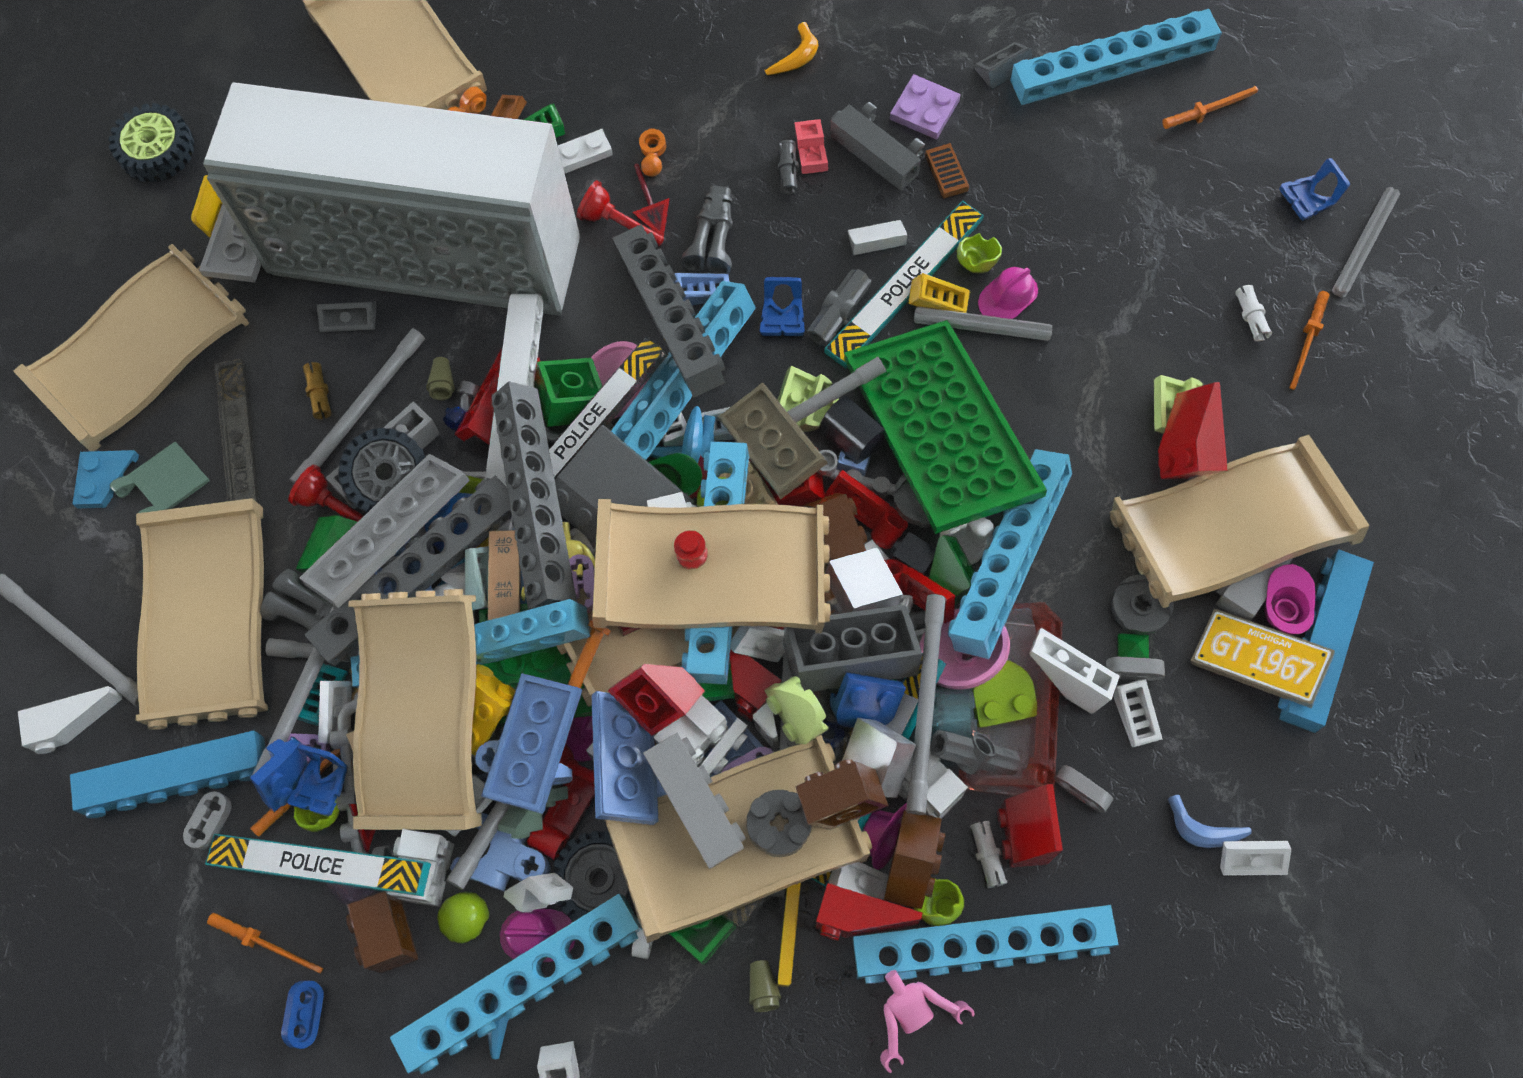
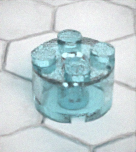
[930,688,977,745]

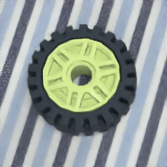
[109,103,195,182]

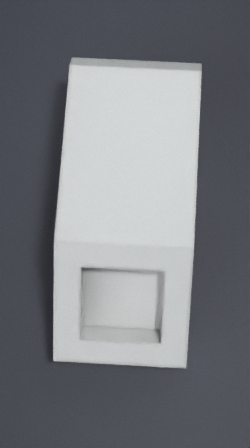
[503,873,573,912]

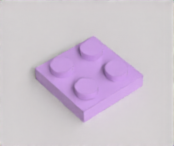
[890,74,961,140]

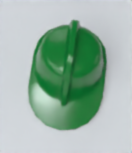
[648,453,702,496]

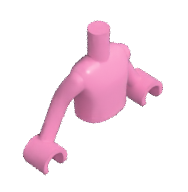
[880,970,975,1073]

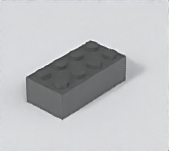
[783,604,922,692]

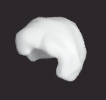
[939,517,994,565]

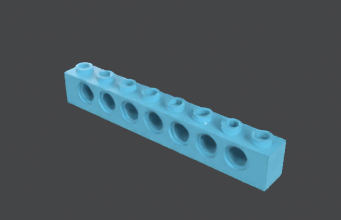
[1010,9,1222,105]
[611,281,756,460]
[682,441,749,684]
[948,449,1072,659]
[351,599,590,688]
[390,894,642,1075]
[852,905,1118,984]

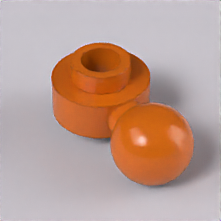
[447,86,487,114]
[639,129,666,177]

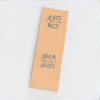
[488,530,521,621]

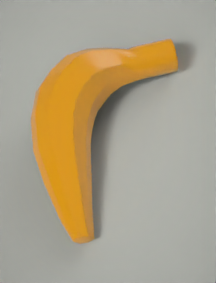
[765,22,818,75]

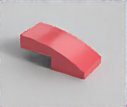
[794,119,828,174]

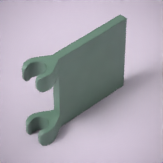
[110,441,210,513]

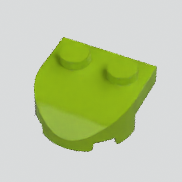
[968,660,1039,728]

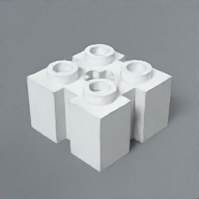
[653,695,728,767]
[898,751,968,819]
[387,829,454,907]

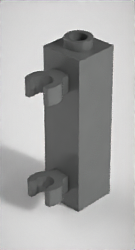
[831,102,925,191]

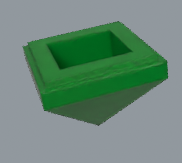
[1117,633,1149,658]

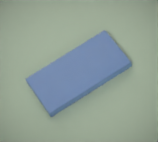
[481,673,582,814]
[592,691,659,825]

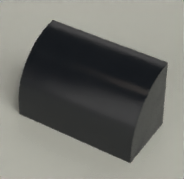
[819,396,885,465]

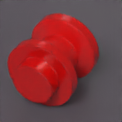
[674,530,708,569]

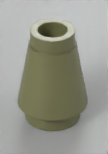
[426,357,455,400]
[749,960,781,1012]

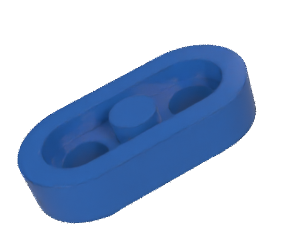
[281,981,324,1049]

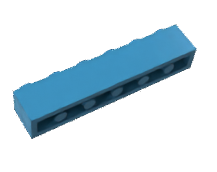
[1278,549,1374,733]
[70,730,266,818]

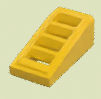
[909,273,970,313]

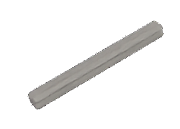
[1332,187,1400,298]
[914,307,1052,341]

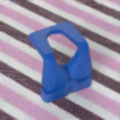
[1279,158,1350,220]
[760,277,805,336]
[287,744,348,816]

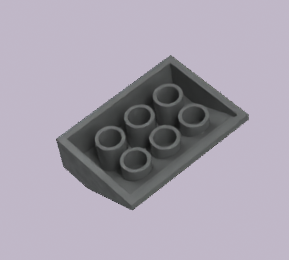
[555,425,694,544]

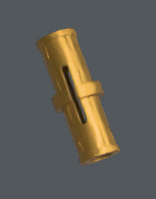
[303,362,331,419]

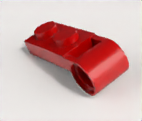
[825,470,908,549]
[884,559,955,624]
[527,776,595,860]

